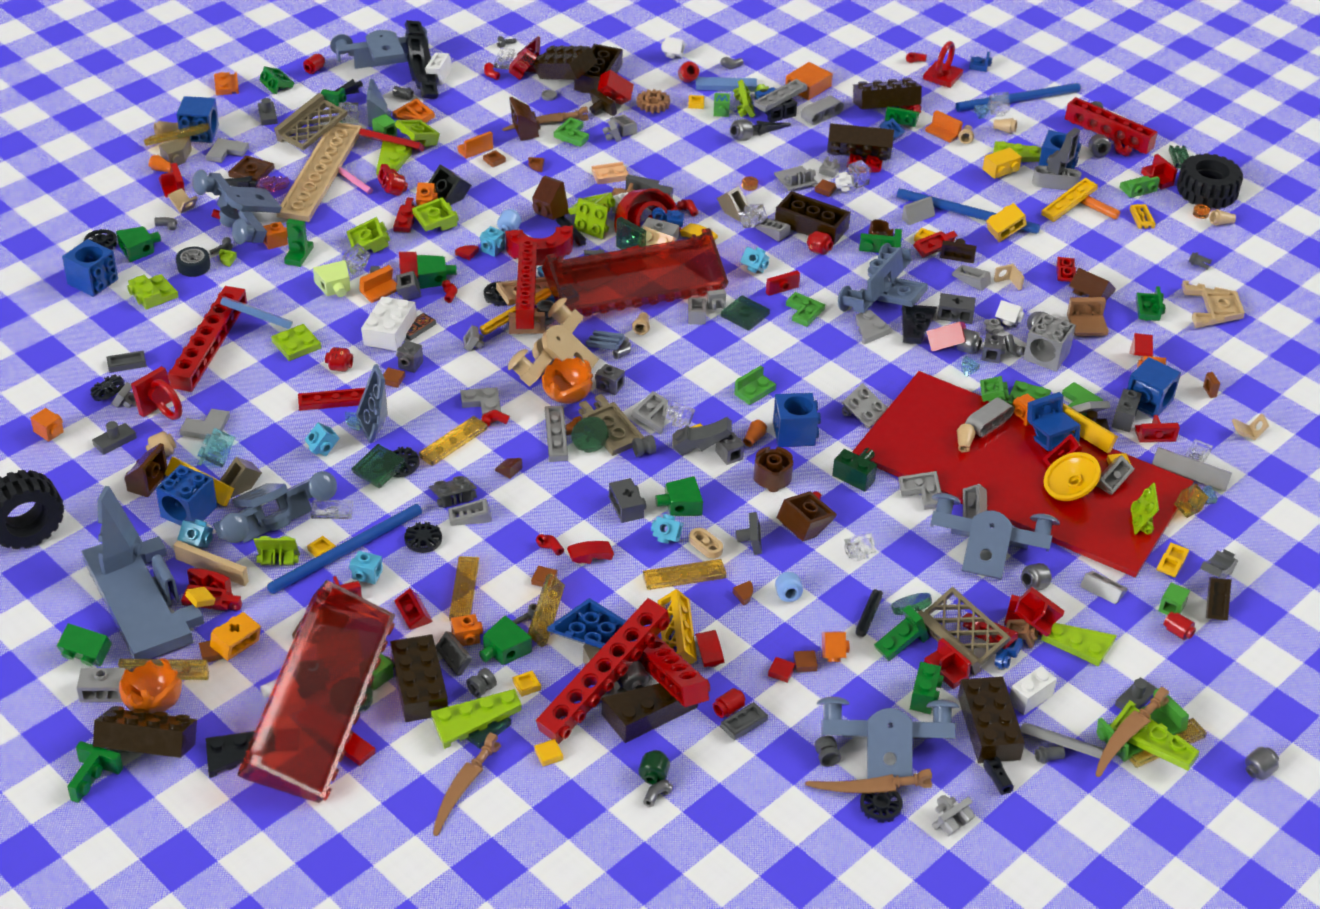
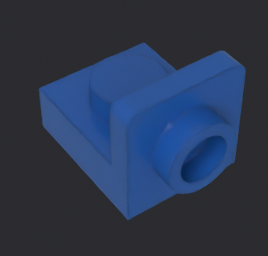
[969,52,992,72]
[879,118,905,141]

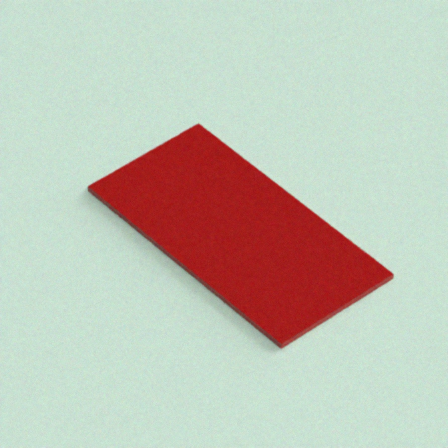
[852,371,1194,578]

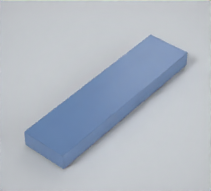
[696,77,757,91]
[220,297,293,329]

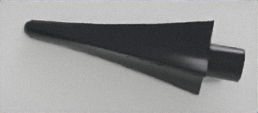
[334,79,363,94]
[753,121,791,135]
[225,176,258,188]

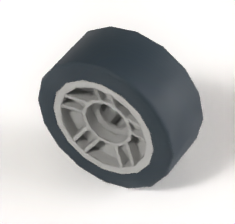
[176,246,211,277]

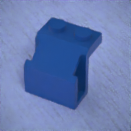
[1027,392,1081,451]

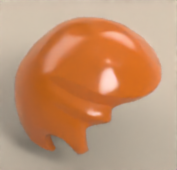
[542,357,593,404]
[119,658,182,714]

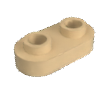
[689,528,723,558]

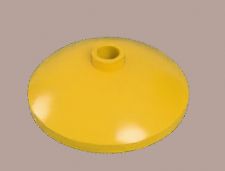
[1044,452,1101,501]

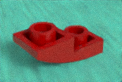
[847,154,882,172]
[399,252,418,279]
[1057,257,1076,282]
[567,541,614,564]
[187,568,232,593]
[695,630,725,667]

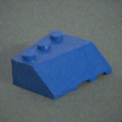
[547,598,636,656]

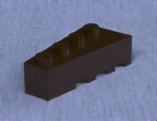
[602,683,698,743]

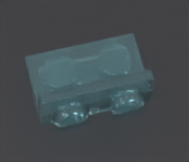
[197,428,236,468]

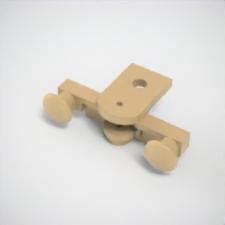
[508,298,599,386]

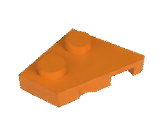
[392,98,435,123]

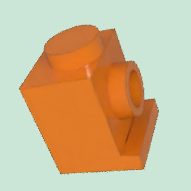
[1012,393,1035,426]

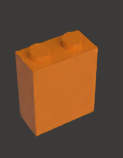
[785,62,833,100]

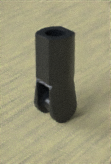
[983,756,1014,795]

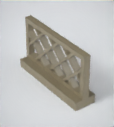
[274,93,348,151]
[918,586,1011,676]

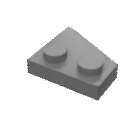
[855,309,892,345]
[631,391,668,434]

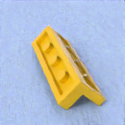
[658,589,697,665]

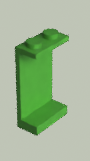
[1096,687,1189,762]

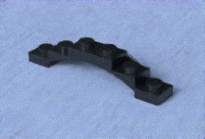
[405,20,439,99]

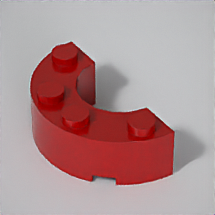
[614,188,678,236]
[505,226,573,266]

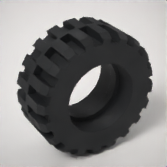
[1177,153,1243,209]
[0,470,64,549]

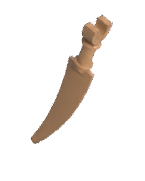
[502,106,589,131]
[1096,687,1169,777]
[433,733,501,836]
[805,769,932,793]

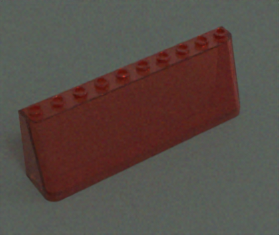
[542,228,729,317]
[237,580,395,803]

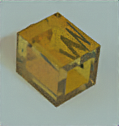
[1174,484,1209,518]

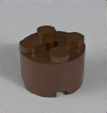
[753,447,793,492]

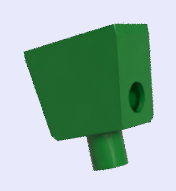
[116,226,161,263]
[417,255,457,289]
[655,476,703,516]
[479,615,532,665]

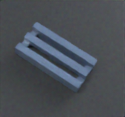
[586,330,626,350]

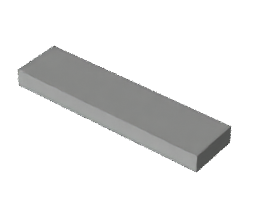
[754,79,808,112]
[545,406,568,462]
[1152,447,1232,491]
[1020,722,1104,759]

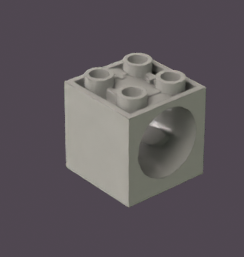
[1023,313,1076,372]

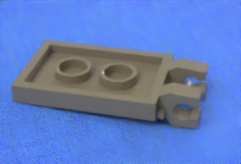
[578,394,645,456]

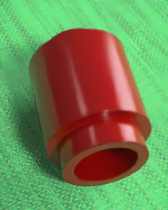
[303,54,325,74]
[1163,612,1196,640]
[713,688,746,718]

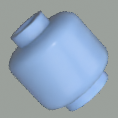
[497,209,522,232]
[775,572,803,602]

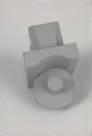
[932,795,975,836]

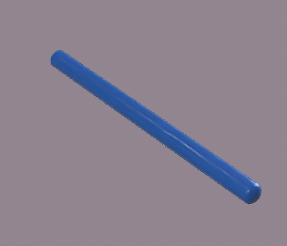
[955,83,1081,112]
[897,188,1040,234]
[267,503,422,594]

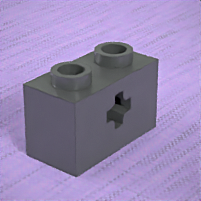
[937,293,976,324]
[1112,389,1142,432]
[608,478,646,523]

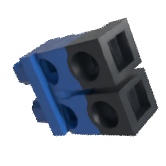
[755,87,797,122]

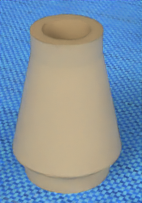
[993,118,1017,134]
[154,121,179,137]
[958,125,974,144]
[1209,209,1236,226]
[632,312,650,335]
[957,424,976,452]

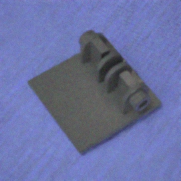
[429,476,477,508]

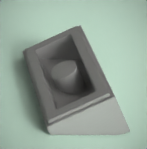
[902,196,935,225]
[1096,455,1135,495]
[963,484,987,519]
[1081,571,1128,604]

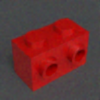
[597,70,634,105]

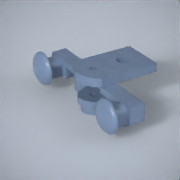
[330,26,429,69]
[192,170,282,244]
[838,243,928,313]
[213,471,337,543]
[930,493,1060,580]
[817,697,960,779]

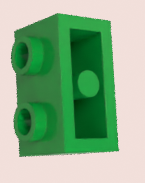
[57,623,112,666]
[909,661,944,714]

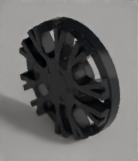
[84,229,117,250]
[484,281,507,306]
[90,374,125,401]
[383,446,420,477]
[404,522,442,553]
[860,791,903,823]

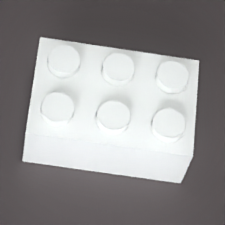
[361,296,417,351]

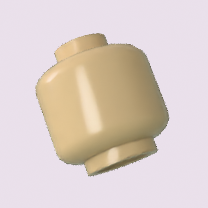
[145,431,176,457]

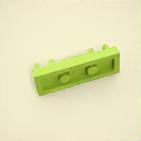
[733,79,756,118]

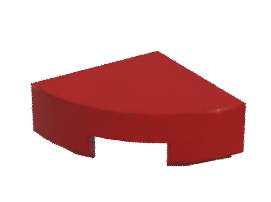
[455,245,479,260]

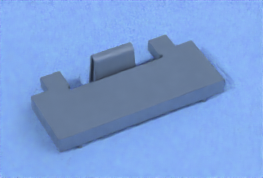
[81,535,204,664]

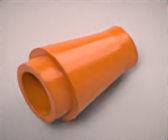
[148,155,171,173]
[743,420,767,447]

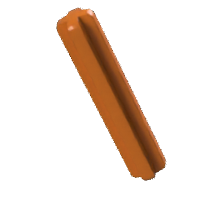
[1080,196,1120,220]

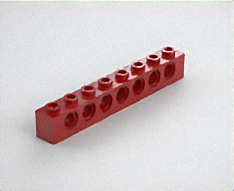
[515,240,537,329]
[168,286,247,392]
[536,598,670,744]

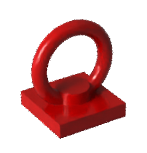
[923,41,963,88]
[131,366,183,420]

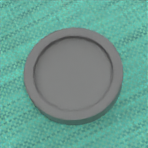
[541,90,557,101]

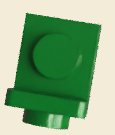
[321,88,346,107]

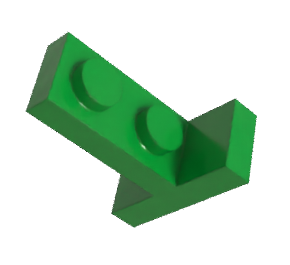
[284,219,314,267]
[859,229,902,253]
[874,605,929,661]
[67,741,123,803]

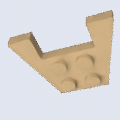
[1181,280,1245,328]

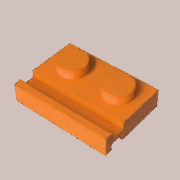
[214,72,239,96]

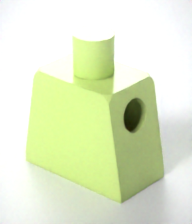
[313,260,350,297]

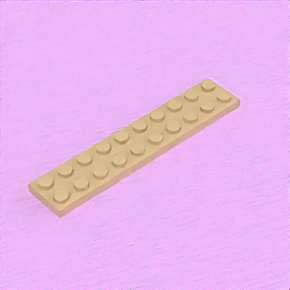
[277,122,362,222]

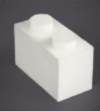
[1010,666,1057,715]

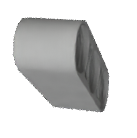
[801,95,844,125]
[1032,165,1082,190]
[965,397,1014,437]

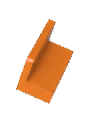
[925,110,963,142]
[457,131,493,159]
[359,265,398,303]

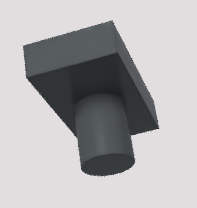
[257,98,278,125]
[92,421,137,455]
[736,512,762,555]
[1115,677,1158,710]

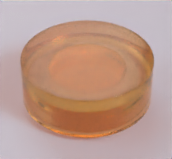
[742,176,758,191]
[1193,204,1210,219]

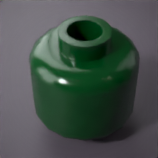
[639,750,670,785]

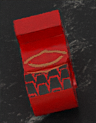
[509,48,536,80]

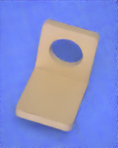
[168,188,198,213]
[994,264,1024,291]
[1232,414,1269,440]

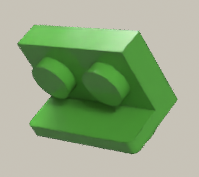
[1119,176,1160,198]
[734,366,776,405]
[980,376,1010,402]

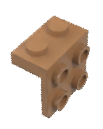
[1067,297,1109,336]
[509,308,545,334]

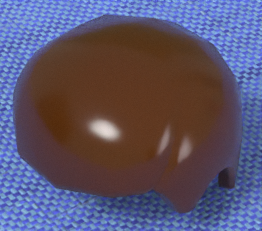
[868,219,894,236]

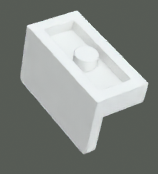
[425,53,452,85]

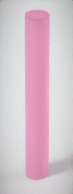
[338,167,373,194]

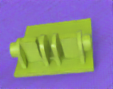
[574,198,609,239]
[1131,482,1159,535]
[253,536,300,565]

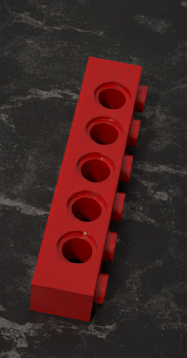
[1065,97,1158,154]
[637,636,710,707]

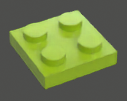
[271,324,321,361]

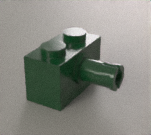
[832,448,877,492]

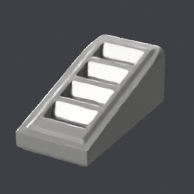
[610,115,637,137]
[754,218,791,242]
[952,265,991,290]
[688,297,706,324]
[448,498,492,526]

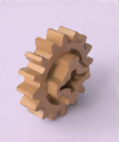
[637,89,670,114]

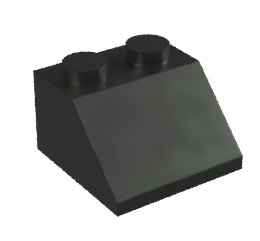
[428,164,472,205]

